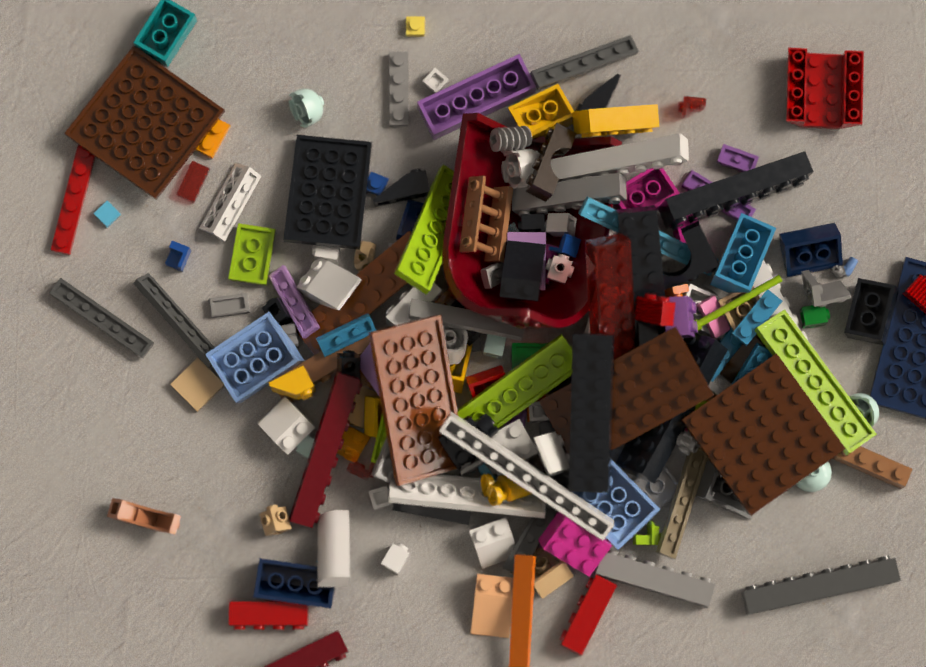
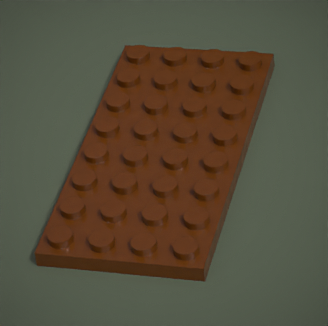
[539,326,714,456]

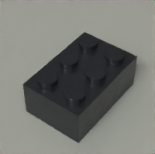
[844,278,899,346]

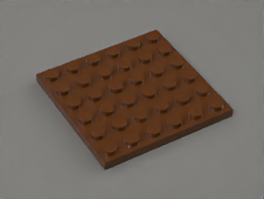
[64,46,225,200]
[681,353,846,516]

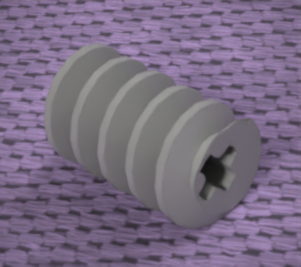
[490,126,532,152]

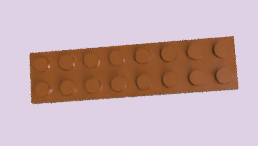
[295,231,412,355]

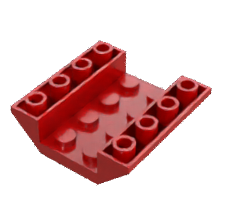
[786,48,864,129]

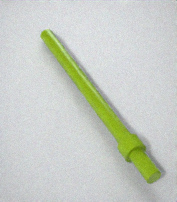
[694,275,782,331]

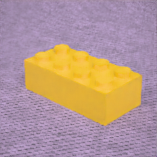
[572,104,659,138]

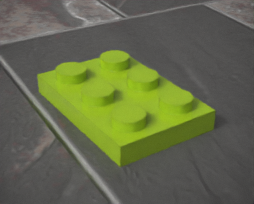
[228,223,276,286]

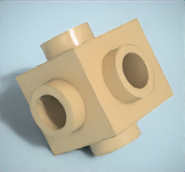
[260,505,292,536]

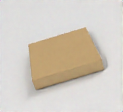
[170,358,225,412]

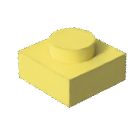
[406,16,425,37]

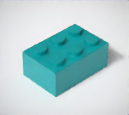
[133,0,197,67]

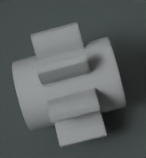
[676,430,700,455]

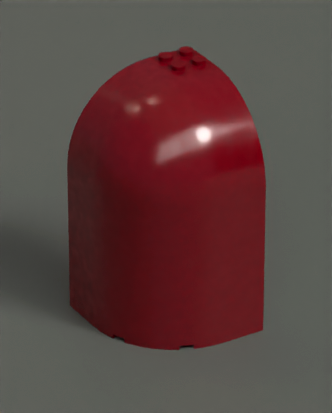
[442,113,622,328]

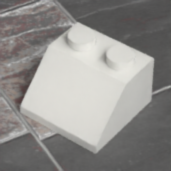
[258,396,316,455]
[533,432,570,477]
[469,517,515,569]

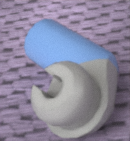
[832,257,858,278]

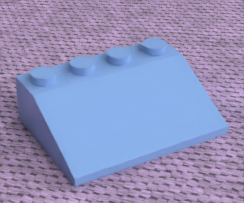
[205,312,304,403]
[568,459,660,550]

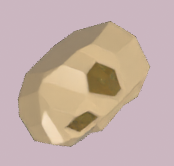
[354,241,376,272]

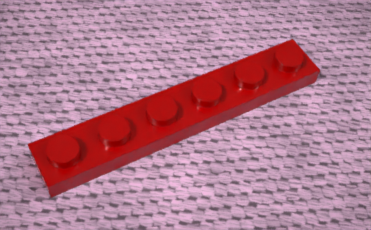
[51,145,95,255]

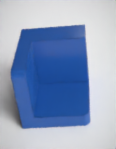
[548,234,581,258]
[165,241,191,272]

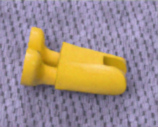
[480,473,532,506]

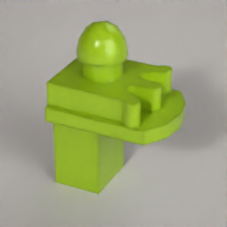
[633,521,662,546]

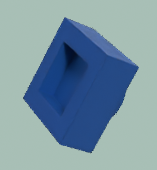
[367,171,389,196]

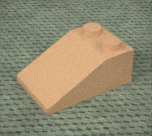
[471,574,514,638]

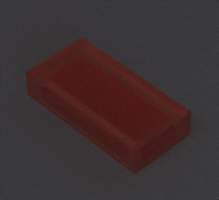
[176,161,210,203]

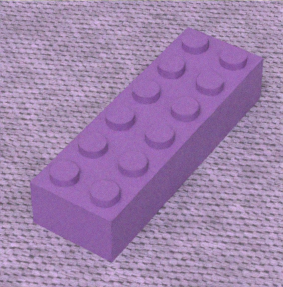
[417,54,536,140]

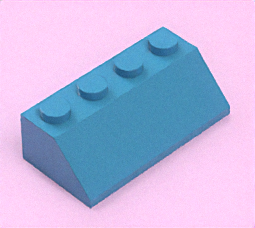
[710,213,776,293]

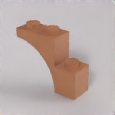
[107,498,181,535]

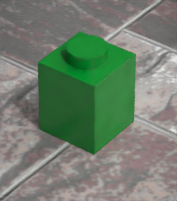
[799,305,830,329]

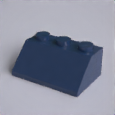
[779,223,843,277]

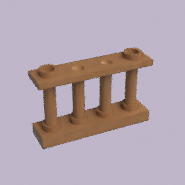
[459,176,513,263]

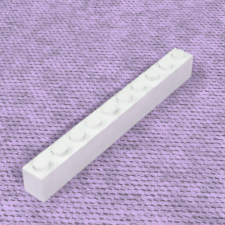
[439,412,614,541]

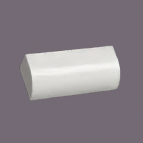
[317,510,350,587]

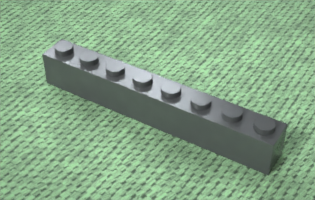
[741,555,901,615]

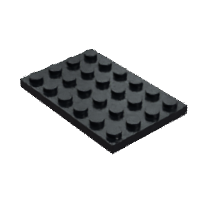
[283,135,372,250]

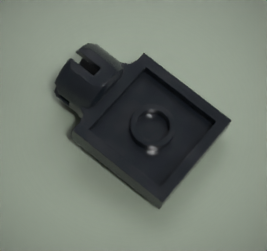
[437,414,498,470]

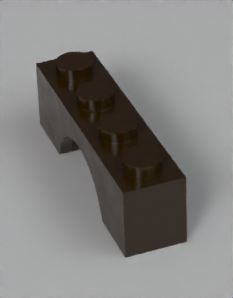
[525,123,577,202]

